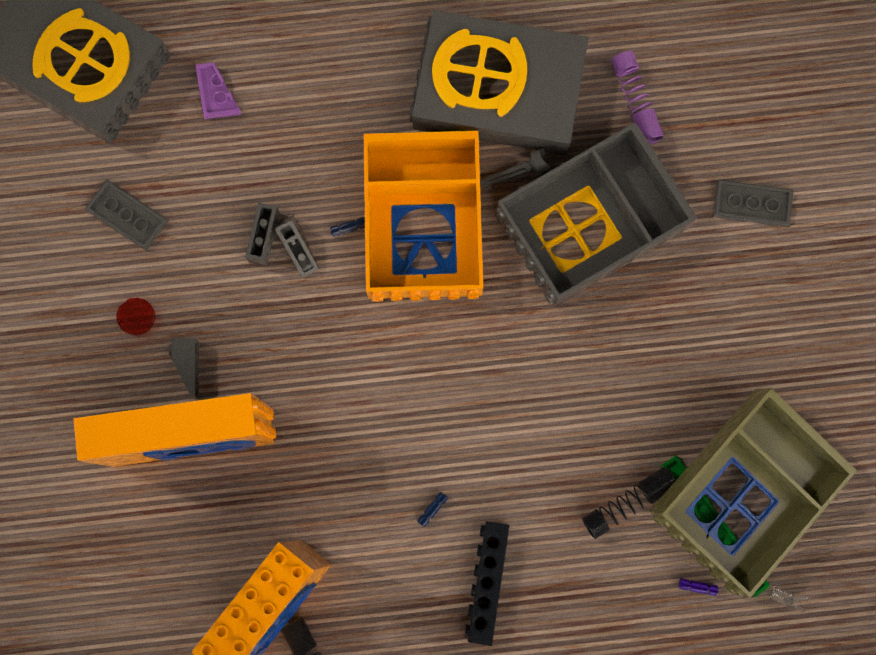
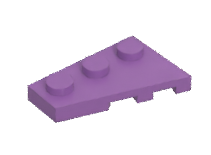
[195,62,241,119]

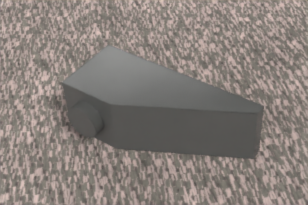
[275,215,319,278]
[169,338,199,398]

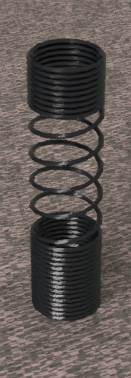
[582,467,676,539]
[281,617,322,655]

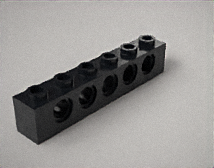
[464,521,510,646]

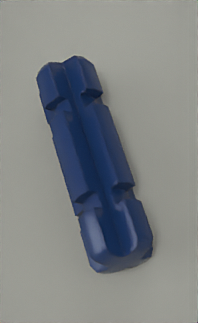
[330,217,365,237]
[417,492,448,527]

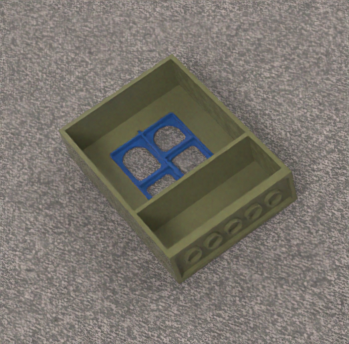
[649,388,857,598]

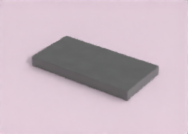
[85,179,168,251]
[713,180,793,227]

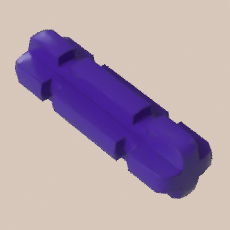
[678,578,718,596]

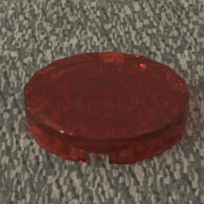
[116,297,156,336]

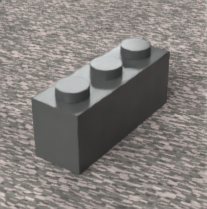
[245,202,280,266]

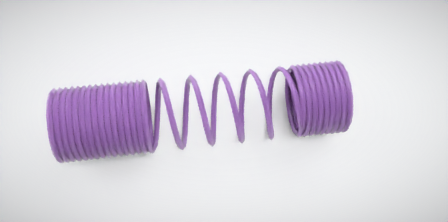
[611,51,664,144]

